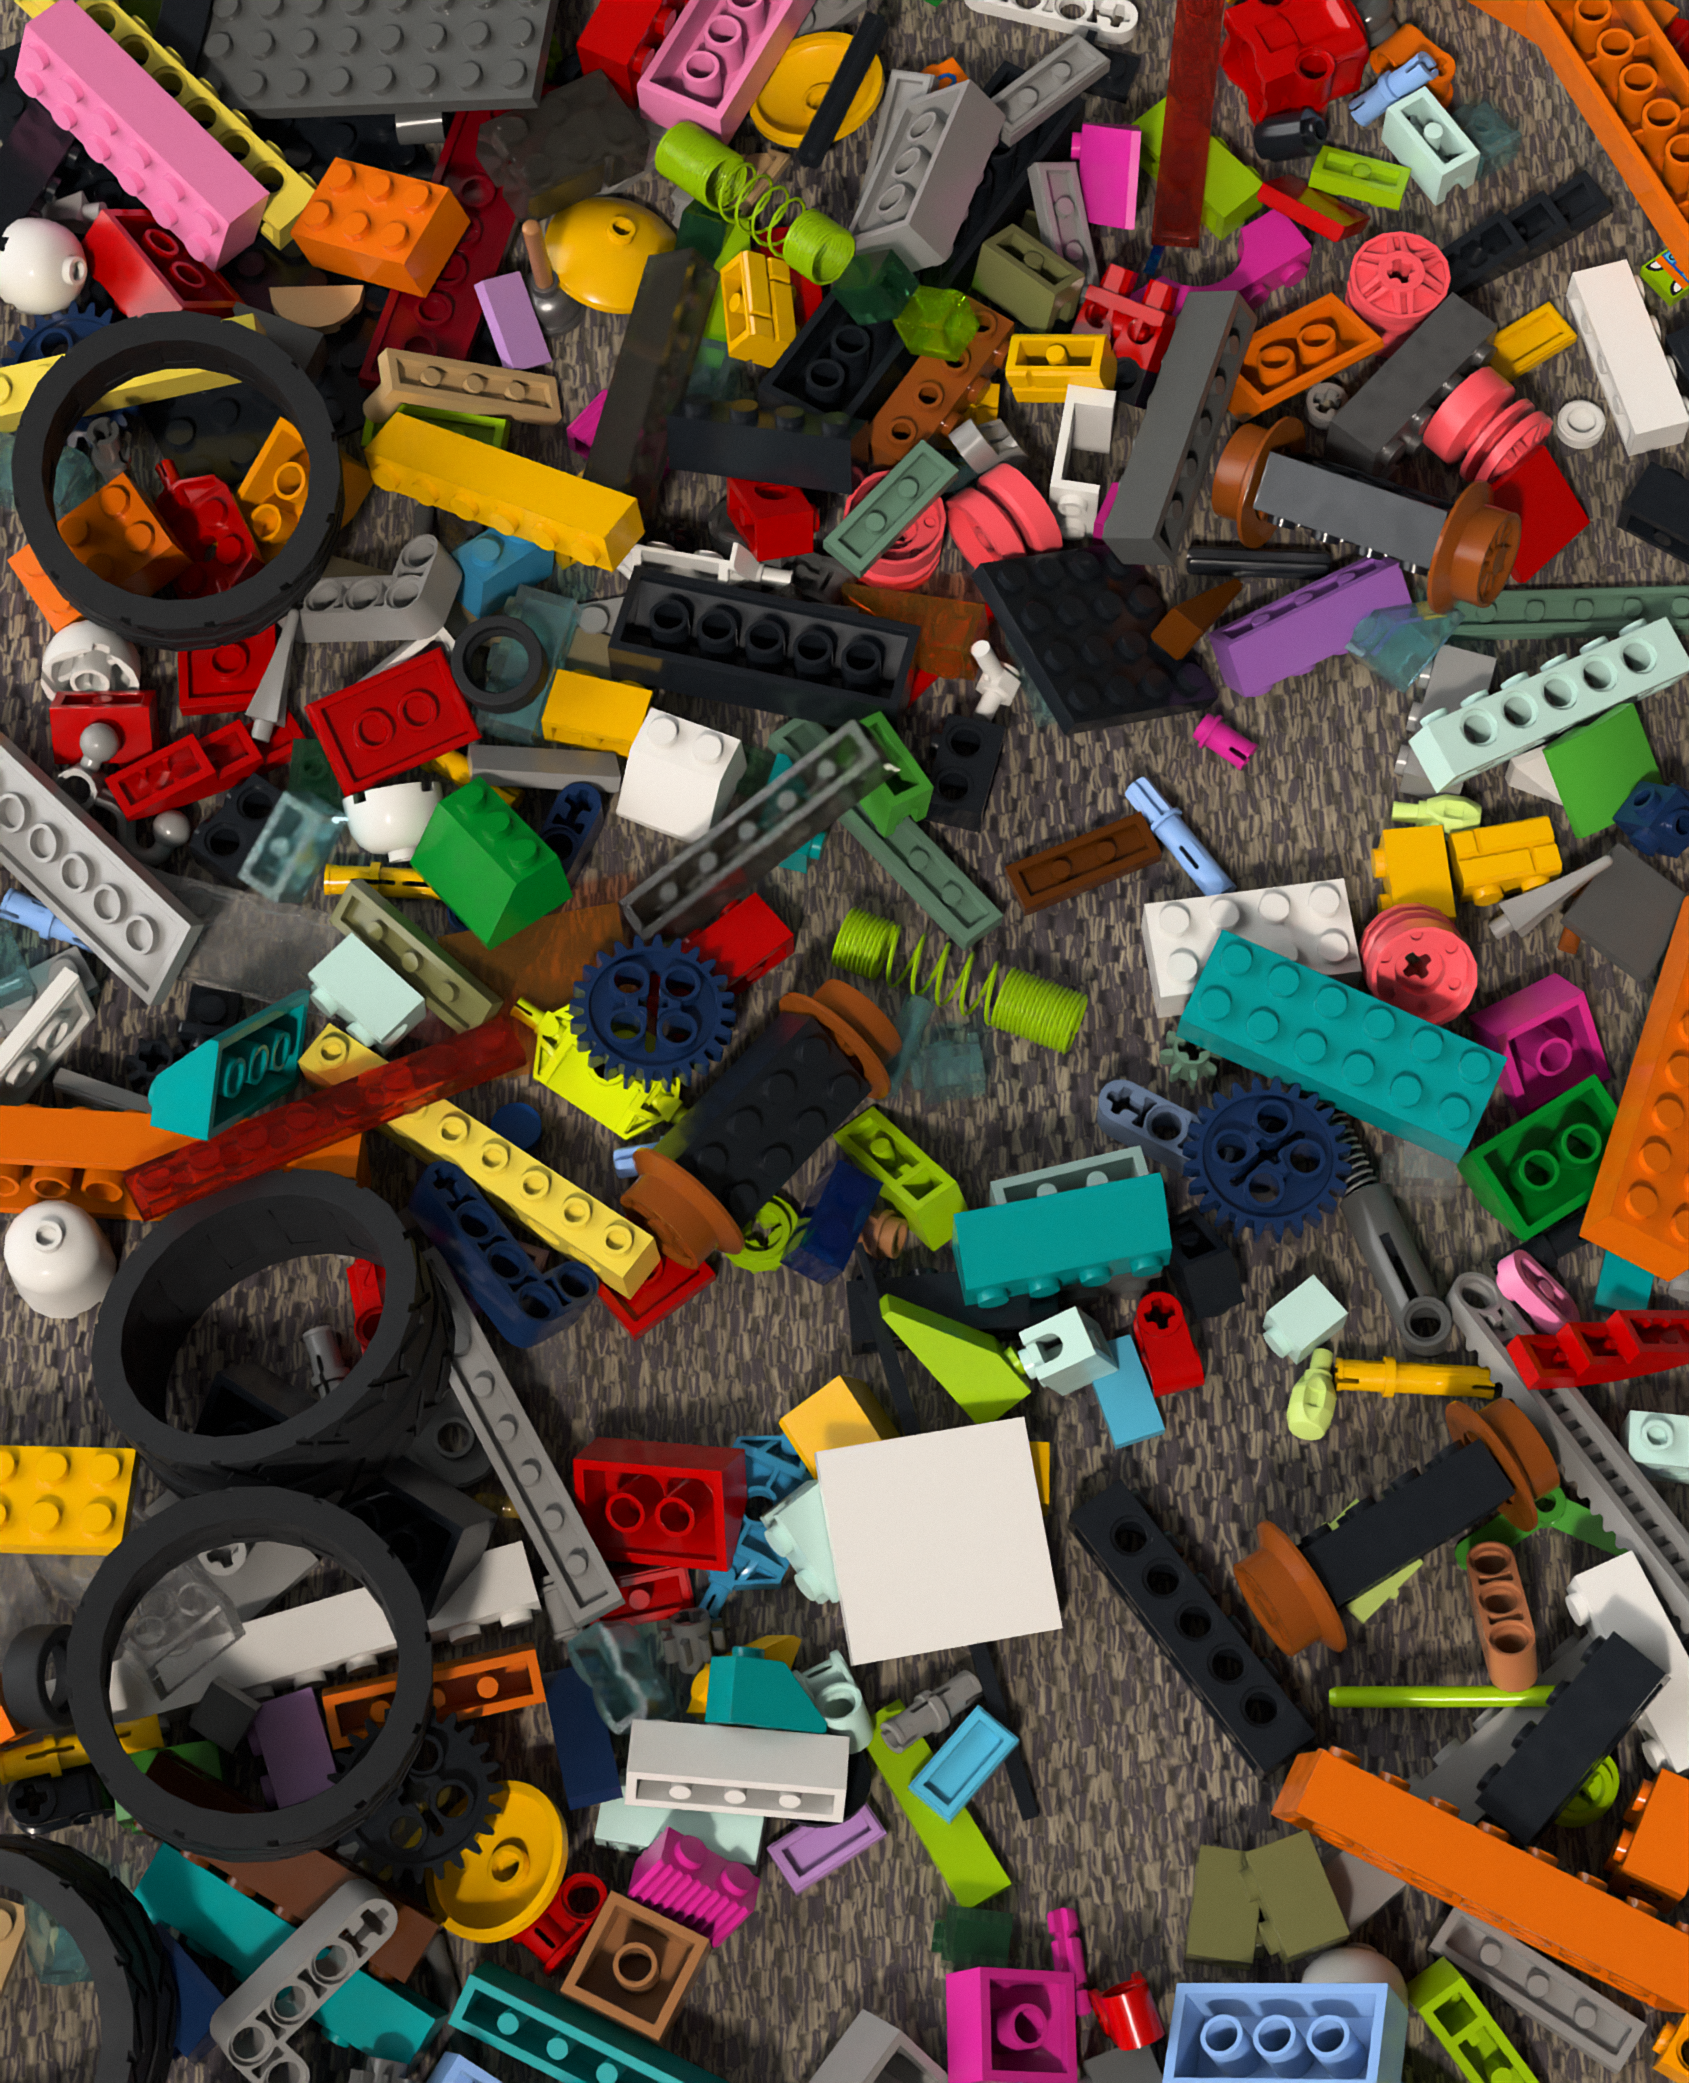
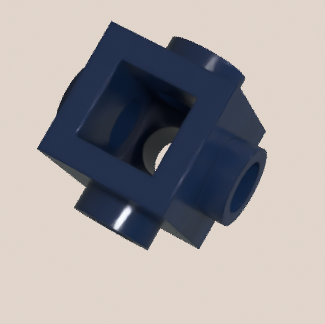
[1612,781,1689,858]

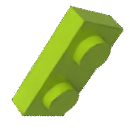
[1308,145,1412,211]

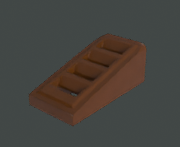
[1151,578,1243,661]

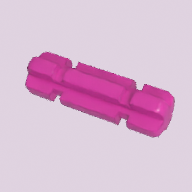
[1047,1908,1092,2018]

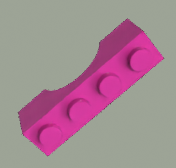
[1130,209,1312,333]

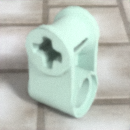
[792,1649,874,1754]

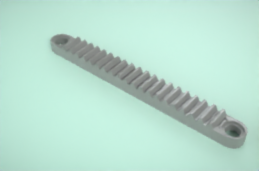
[1445,1272,1689,1634]

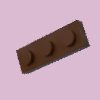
[1004,811,1162,916]

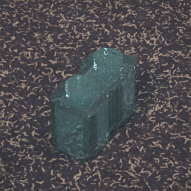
[568,1621,676,1735]

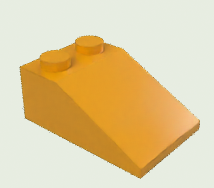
[213,416,374,566]

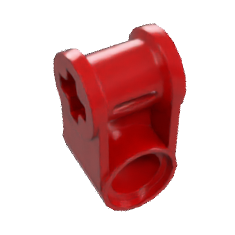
[1133,1291,1205,1398]
[510,1872,610,1978]
[1087,1971,1166,2051]

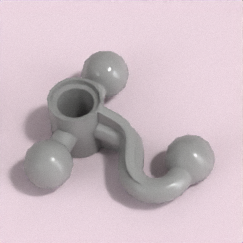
[54,723,191,867]

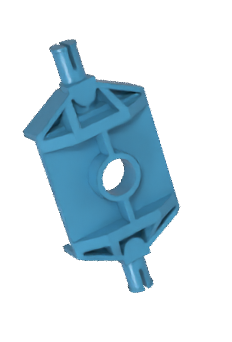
[699,1433,814,1620]

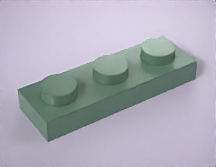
[823,439,959,579]

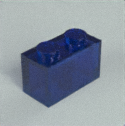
[779,1159,884,1286]

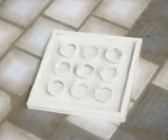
[814,1416,1063,1666]

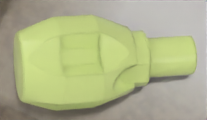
[1391,794,1482,841]
[1287,1348,1337,1440]

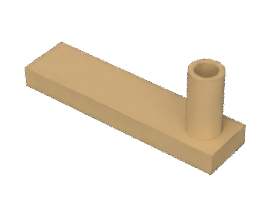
[363,348,562,427]

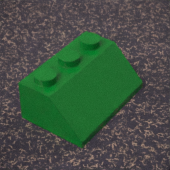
[410,776,573,951]
[1454,1074,1618,1242]

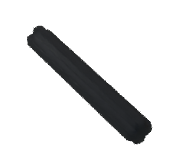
[795,12,889,169]

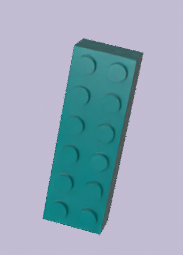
[1175,929,1508,1164]

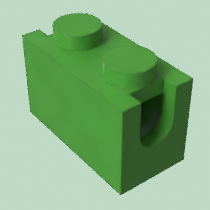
[832,711,934,838]

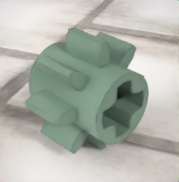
[1159,1030,1223,1089]

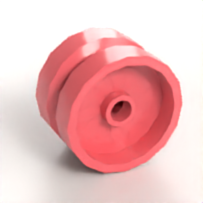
[944,463,1063,569]

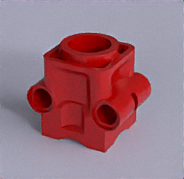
[1218,0,1369,126]

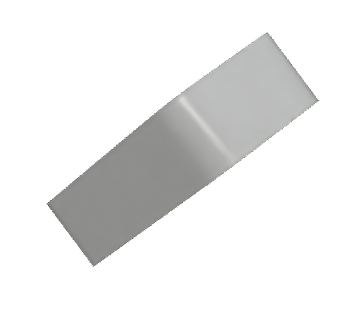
[277,534,463,643]
[210,1879,398,2083]

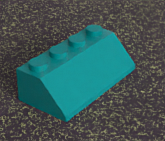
[148,989,310,1141]
[952,1172,1172,1308]

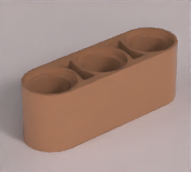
[1466,1541,1538,1692]

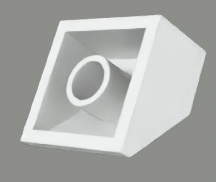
[616,707,747,849]

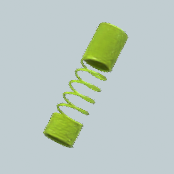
[655,121,855,286]
[831,906,1088,1055]

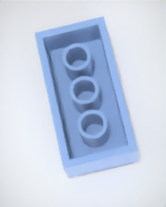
[1162,1983,1409,2083]

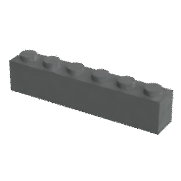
[1102,291,1258,565]

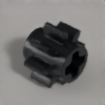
[125,1033,187,1094]

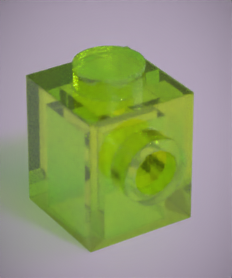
[893,285,980,362]

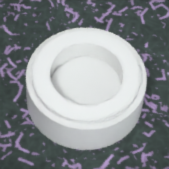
[1556,400,1606,449]

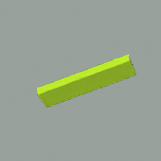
[865,1699,1012,1914]

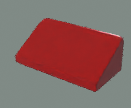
[590,1563,695,1635]

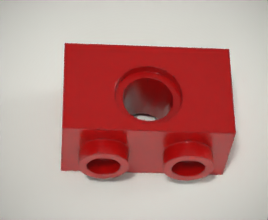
[727,477,820,562]
[49,690,160,768]

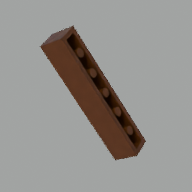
[124,1749,447,1984]

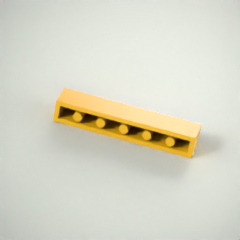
[363,411,645,572]

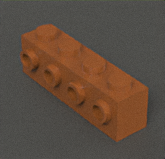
[868,295,1015,472]

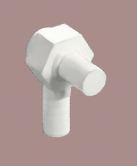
[971,640,1021,723]

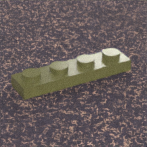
[329,879,504,1044]

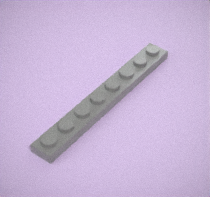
[422,1246,626,1629]

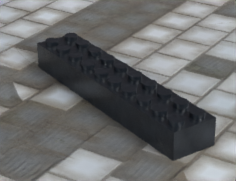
[757,60,1086,425]

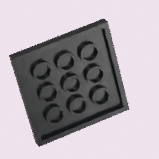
[971,544,1218,735]

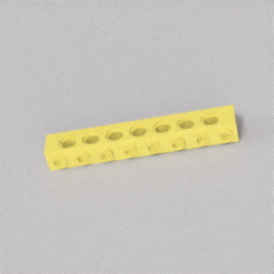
[14,0,317,250]
[297,1023,661,1300]

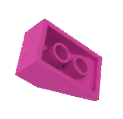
[1071,122,1141,230]

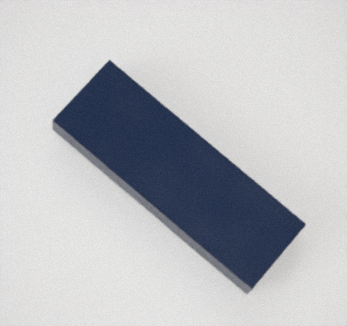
[541,1662,623,1810]

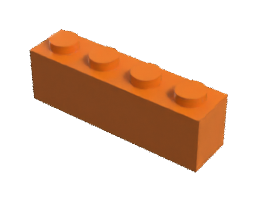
[322,1642,546,1750]

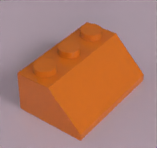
[1227,292,1384,424]

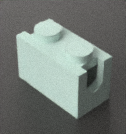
[1381,86,1481,206]
[308,932,426,1057]
[1018,1306,1119,1396]
[759,1479,840,1604]

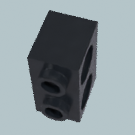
[923,713,1006,833]
[189,772,305,896]

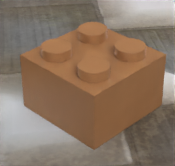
[560,1890,712,2048]

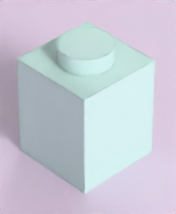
[1262,1274,1348,1365]

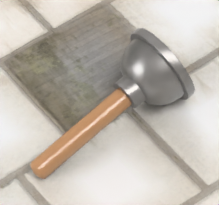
[522,219,588,338]

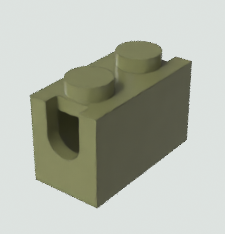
[972,223,1086,334]
[1238,1829,1350,1966]
[1184,1844,1265,1972]

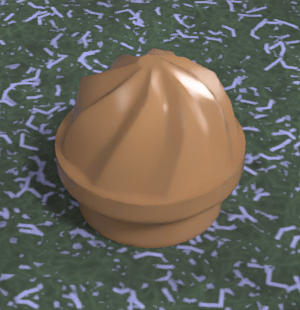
[856,1209,908,1260]

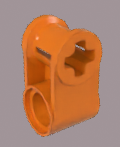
[1369,24,1456,109]

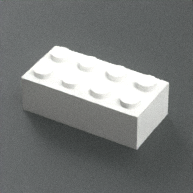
[1141,878,1362,1018]

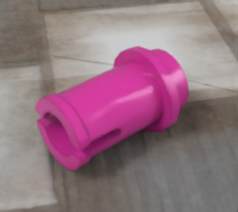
[1192,713,1259,771]

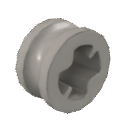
[1304,382,1349,430]

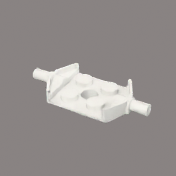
[617,541,794,591]

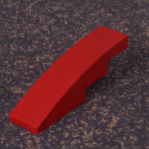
[104,705,311,822]
[1506,1310,1689,1390]

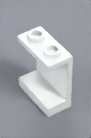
[1049,384,1116,540]

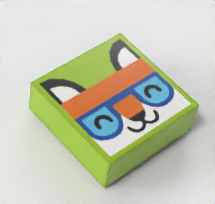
[1639,248,1689,307]

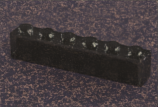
[582,247,720,520]
[617,718,901,948]

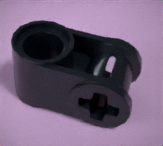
[7,1763,116,1836]

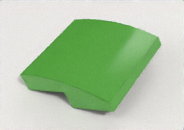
[1542,703,1664,838]

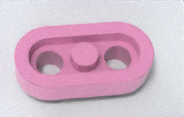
[1496,1250,1580,1335]

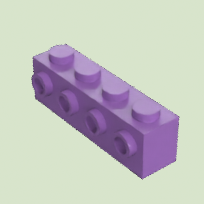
[1208,557,1415,698]

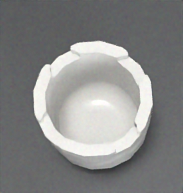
[4,1200,117,1318]

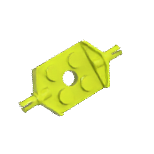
[510,997,689,1142]

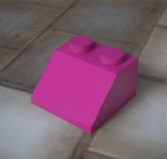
[1468,973,1611,1119]
[946,1967,1078,2083]

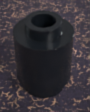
[1253,108,1327,163]

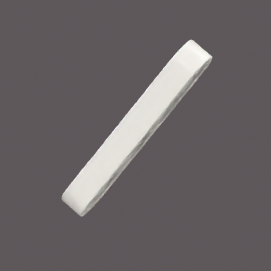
[964,0,1138,44]

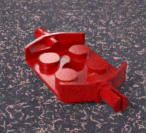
[154,459,265,600]

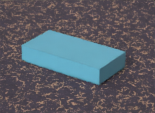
[1091,1334,1165,1450]
[908,1705,1020,1825]

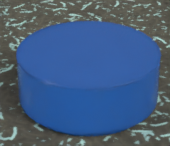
[490,1103,543,1154]

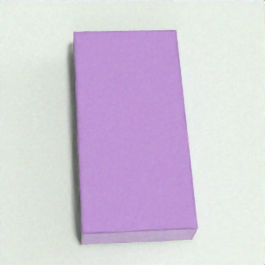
[474,271,552,371]
[767,1802,887,1896]

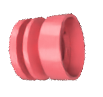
[1344,231,1451,358]
[1422,366,1553,485]
[843,470,946,595]
[1358,903,1477,1026]

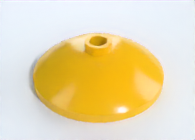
[749,32,885,148]
[544,197,684,314]
[425,1780,568,1943]

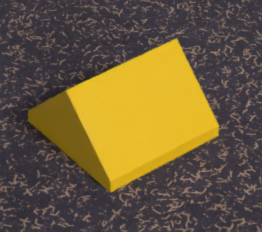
[778,1375,901,1479]

